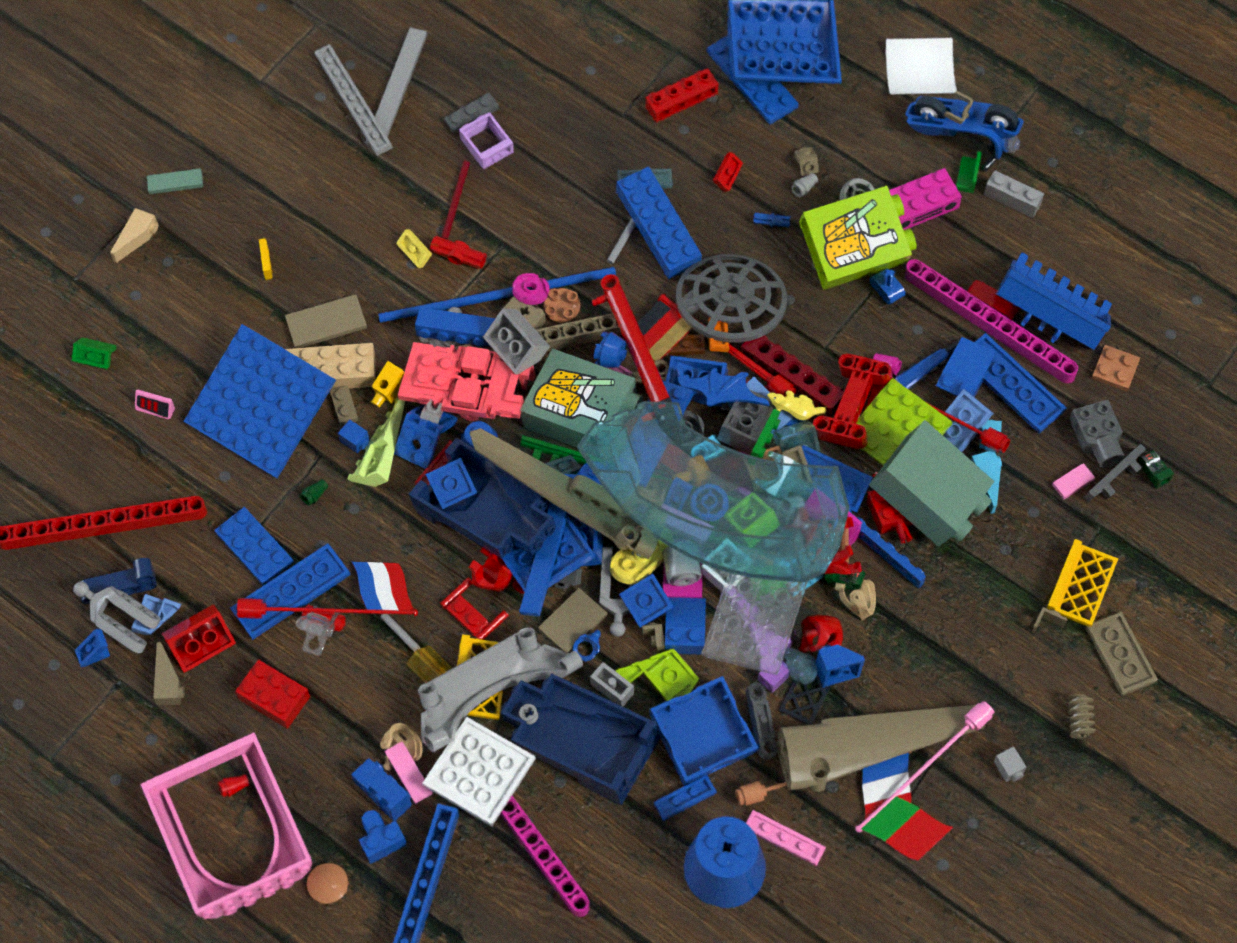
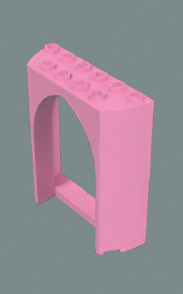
[141,733,312,919]

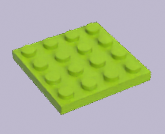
[855,378,952,465]

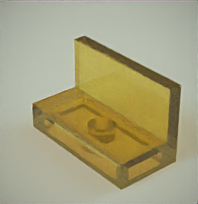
[407,645,452,683]

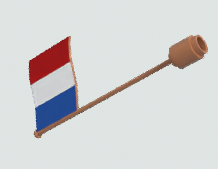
[735,751,912,820]

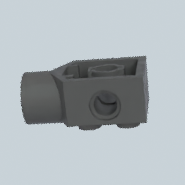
[1069,400,1125,468]

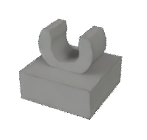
[420,399,443,424]

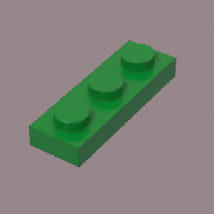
[748,409,781,464]

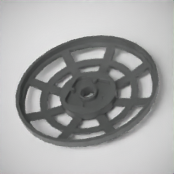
[676,254,787,342]

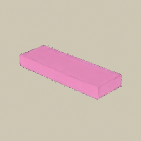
[385,742,433,804]

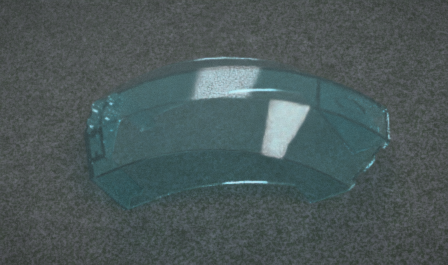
[577,401,849,582]

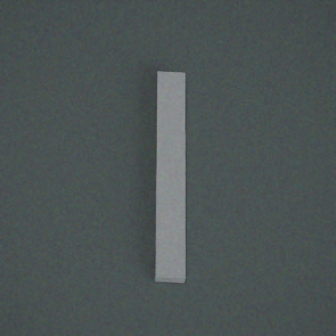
[365,28,427,148]
[314,44,393,156]

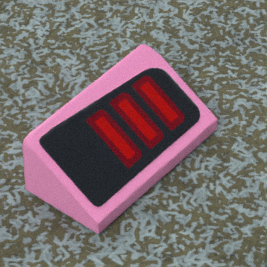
[135,390,175,419]

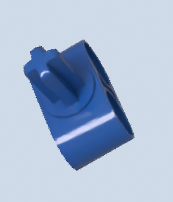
[870,268,905,305]

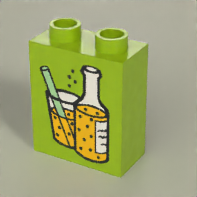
[799,186,917,290]

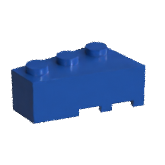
[351,758,412,822]

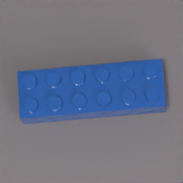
[616,167,702,280]

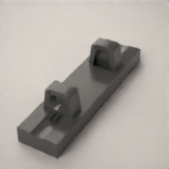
[1083,444,1146,502]

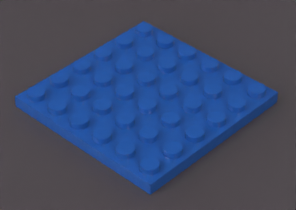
[184,324,336,478]

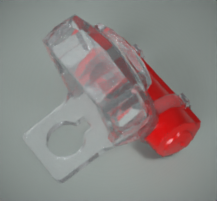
[296,605,346,656]

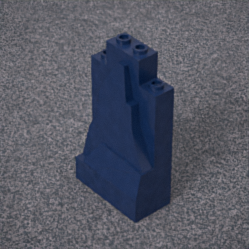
[408,438,556,559]
[501,673,660,805]

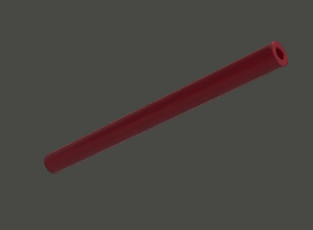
[441,161,470,240]

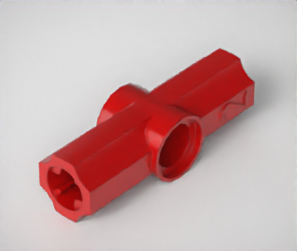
[430,236,487,270]

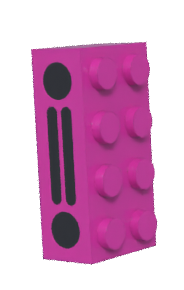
[889,168,962,230]

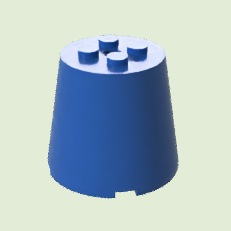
[684,817,766,908]

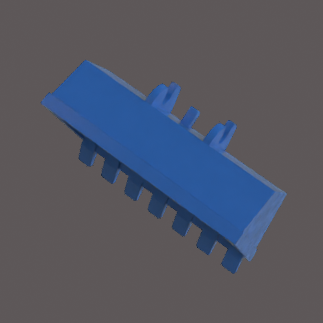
[996,252,1112,350]

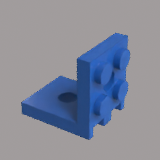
[394,404,458,469]

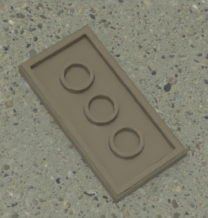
[285,294,367,348]
[1085,611,1158,696]

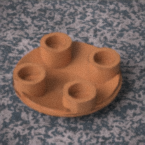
[543,288,580,322]
[307,863,348,904]

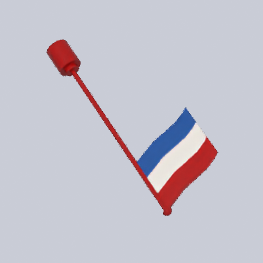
[237,562,418,619]

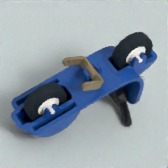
[905,91,1023,171]

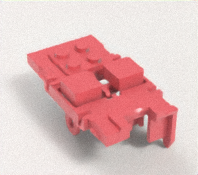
[398,342,536,421]

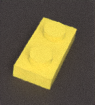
[396,229,432,268]

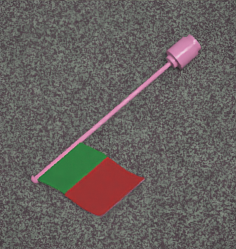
[855,701,994,861]

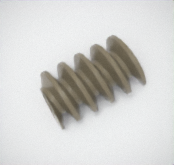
[1068,694,1095,739]

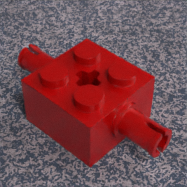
[866,472,913,544]

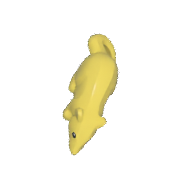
[767,391,827,421]

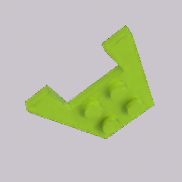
[616,648,699,701]

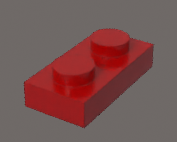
[713,152,743,192]

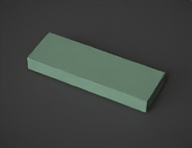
[147,169,203,194]

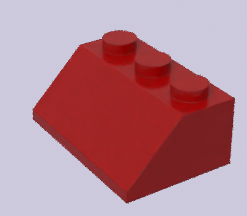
[161,604,236,673]

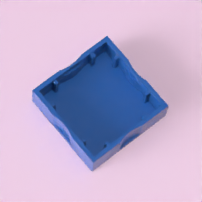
[649,676,758,786]

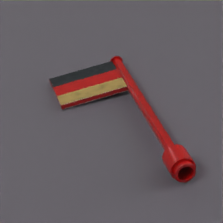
[623,294,796,397]

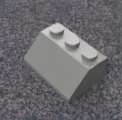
[483,308,550,375]

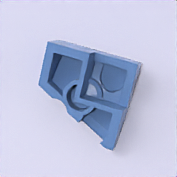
[131,594,181,635]

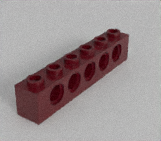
[741,335,844,417]

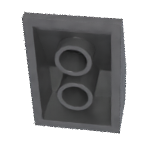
[717,389,775,454]

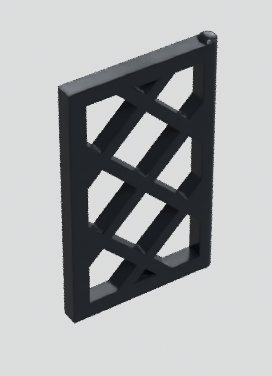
[778,660,832,725]

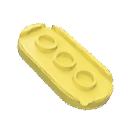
[610,531,672,584]

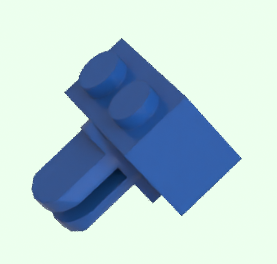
[359,810,407,864]

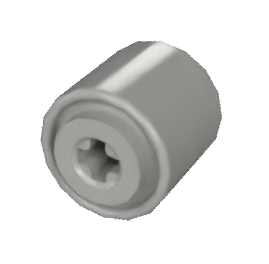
[662,543,702,586]

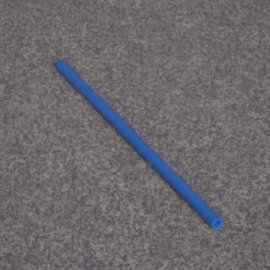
[378,267,616,323]

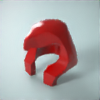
[468,547,513,592]
[798,614,843,653]

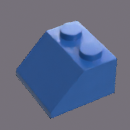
[815,644,865,688]

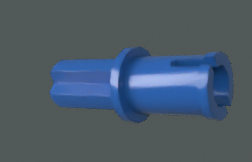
[753,213,790,228]

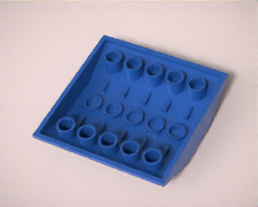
[728,0,842,84]

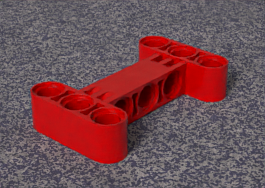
[813,354,893,449]

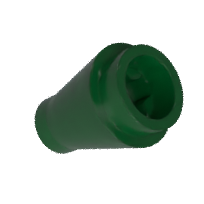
[300,479,328,506]

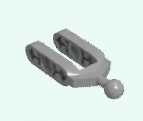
[599,547,641,637]
[73,581,161,653]

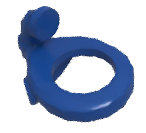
[573,630,601,661]

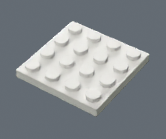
[423,717,535,826]

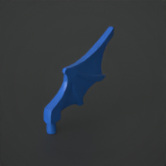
[675,368,770,407]

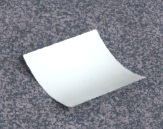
[886,38,957,94]

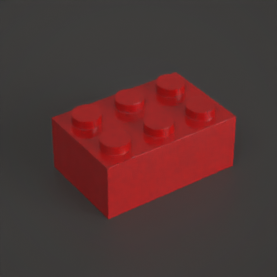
[235,660,310,729]

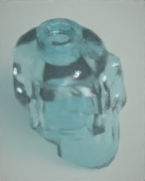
[784,648,817,684]

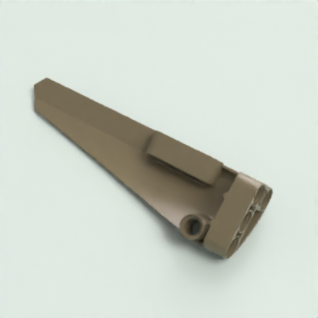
[469,428,668,559]
[777,705,985,792]

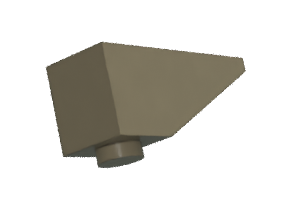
[154,642,185,705]

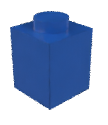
[338,420,369,453]

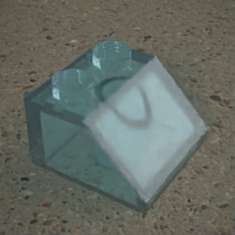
[772,420,821,456]

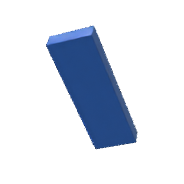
[654,774,717,821]

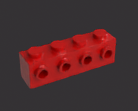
[646,68,719,123]

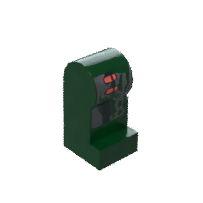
[1138,450,1174,489]
[825,571,865,590]

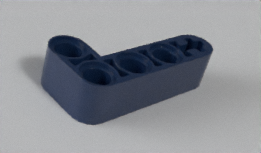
[81,558,157,604]

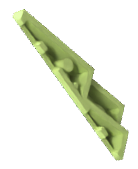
[347,397,405,487]

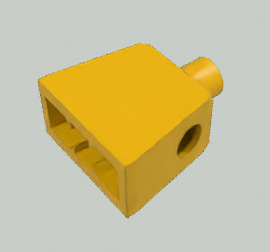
[370,361,404,408]

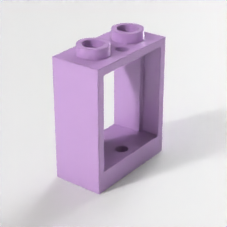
[459,112,514,169]

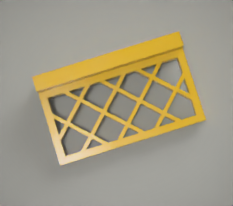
[1047,539,1118,627]
[457,634,503,720]

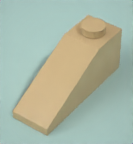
[110,208,158,263]

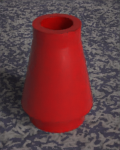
[218,774,249,798]

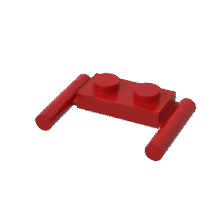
[440,577,509,640]

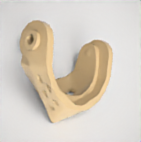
[835,579,876,620]
[381,723,423,771]

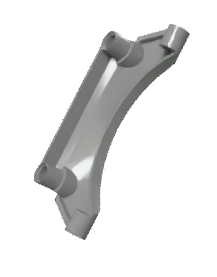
[418,627,583,752]

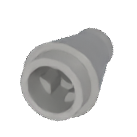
[792,173,818,197]

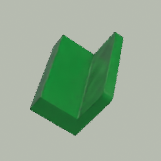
[956,152,982,193]
[72,337,117,369]

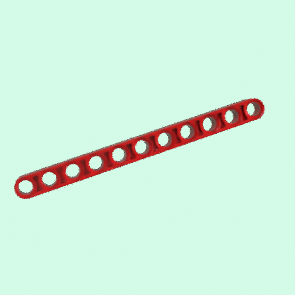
[0,496,207,550]

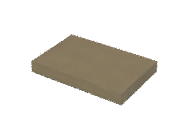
[538,588,607,653]

